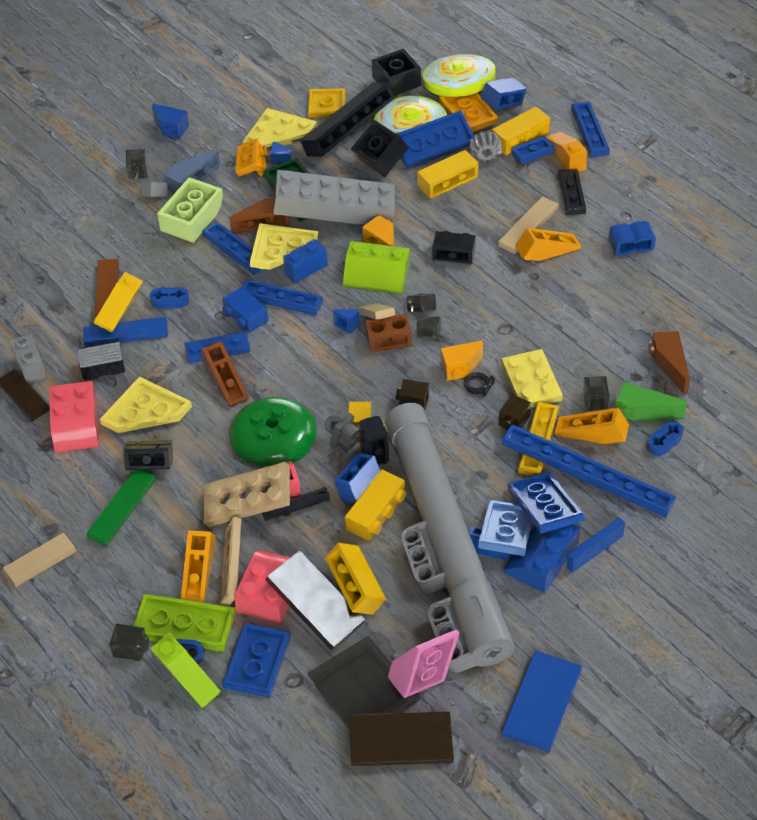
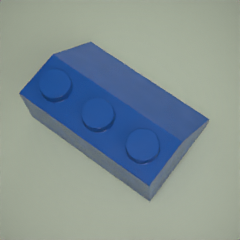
[503,524,580,593]

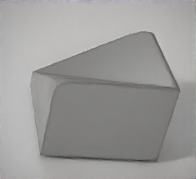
[141,181,168,197]

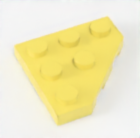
[242,108,317,150]
[250,223,318,270]
[100,377,192,433]

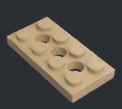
[204,462,290,527]

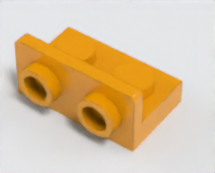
[235,138,267,177]

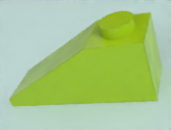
[150,632,221,709]

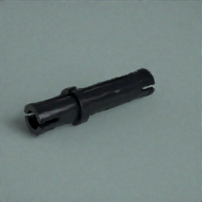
[262,487,330,521]

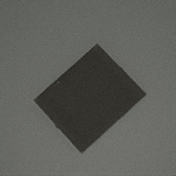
[308,636,420,729]

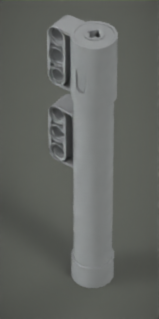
[385,403,515,673]

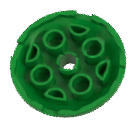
[229,397,317,468]

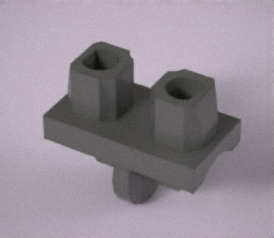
[325,413,359,452]

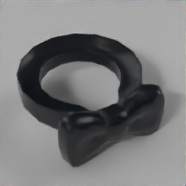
[464,372,495,396]

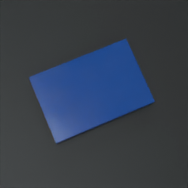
[223,623,291,698]

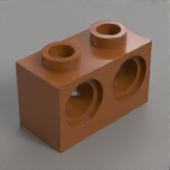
[365,314,412,353]

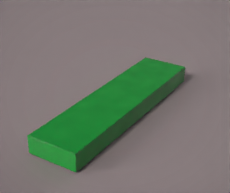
[86,470,156,546]

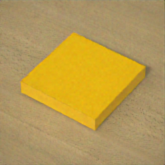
[308,88,346,118]

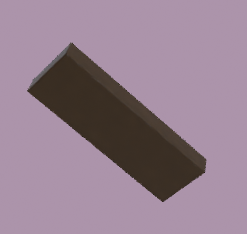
[0,370,50,421]

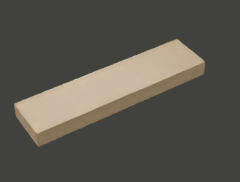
[498,196,559,254]
[220,517,241,606]

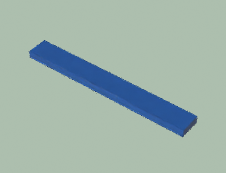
[501,425,676,517]

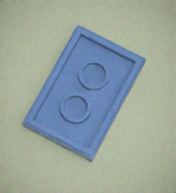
[478,500,532,556]

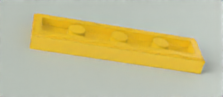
[518,402,559,476]

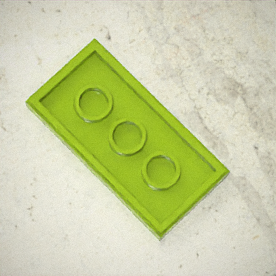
[131,594,236,652]

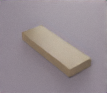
[3,532,76,587]

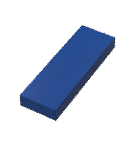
[567,518,625,573]

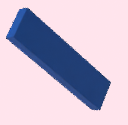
[571,101,610,157]
[202,221,262,275]
[243,279,323,316]
[83,317,168,347]

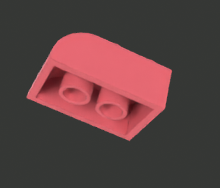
[49,381,99,453]
[234,549,291,624]

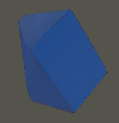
[271,142,293,164]
[333,309,360,333]

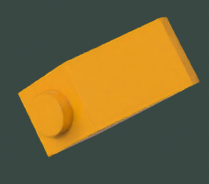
[362,215,394,246]
[441,340,483,381]

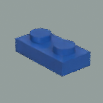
[512,136,554,165]

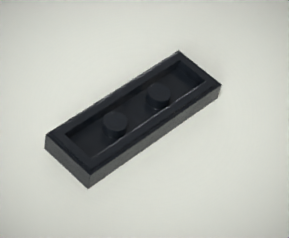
[558,169,586,215]

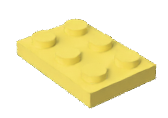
[501,349,563,408]

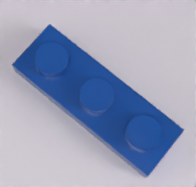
[184,331,251,364]

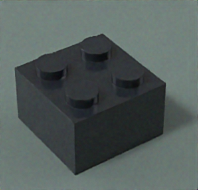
[372,48,422,96]
[351,120,409,177]

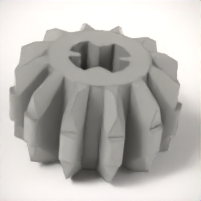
[470,130,502,163]

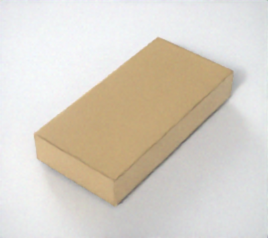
[358,303,395,320]

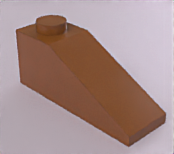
[229,197,290,234]
[648,331,690,393]
[200,341,249,407]

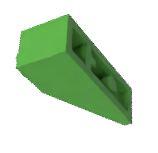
[615,382,688,421]

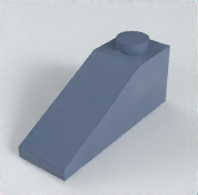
[163,150,220,193]

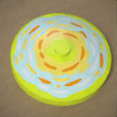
[423,54,496,97]
[374,96,448,134]

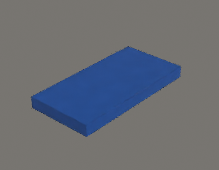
[397,110,474,169]
[507,472,585,533]
[502,650,582,752]

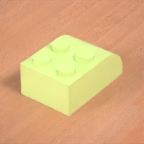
[157,177,223,243]

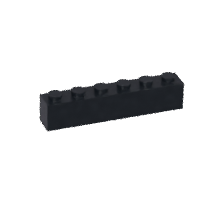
[300,82,395,157]

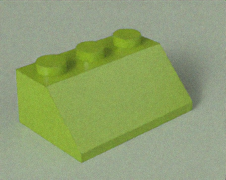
[343,241,411,294]

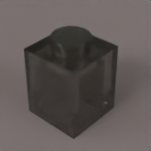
[126,148,148,180]
[583,376,609,411]
[109,623,149,661]

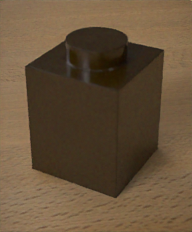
[396,379,429,410]
[499,394,531,430]

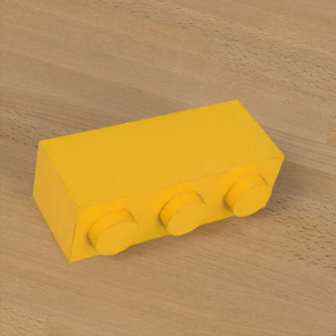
[492,106,550,155]
[417,150,478,199]
[345,469,407,542]
[325,542,387,615]

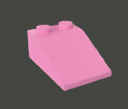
[388,629,459,698]

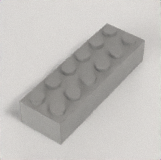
[273,170,395,225]

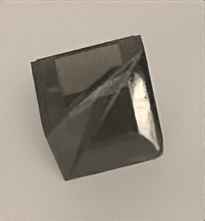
[406,293,436,312]
[417,316,441,341]

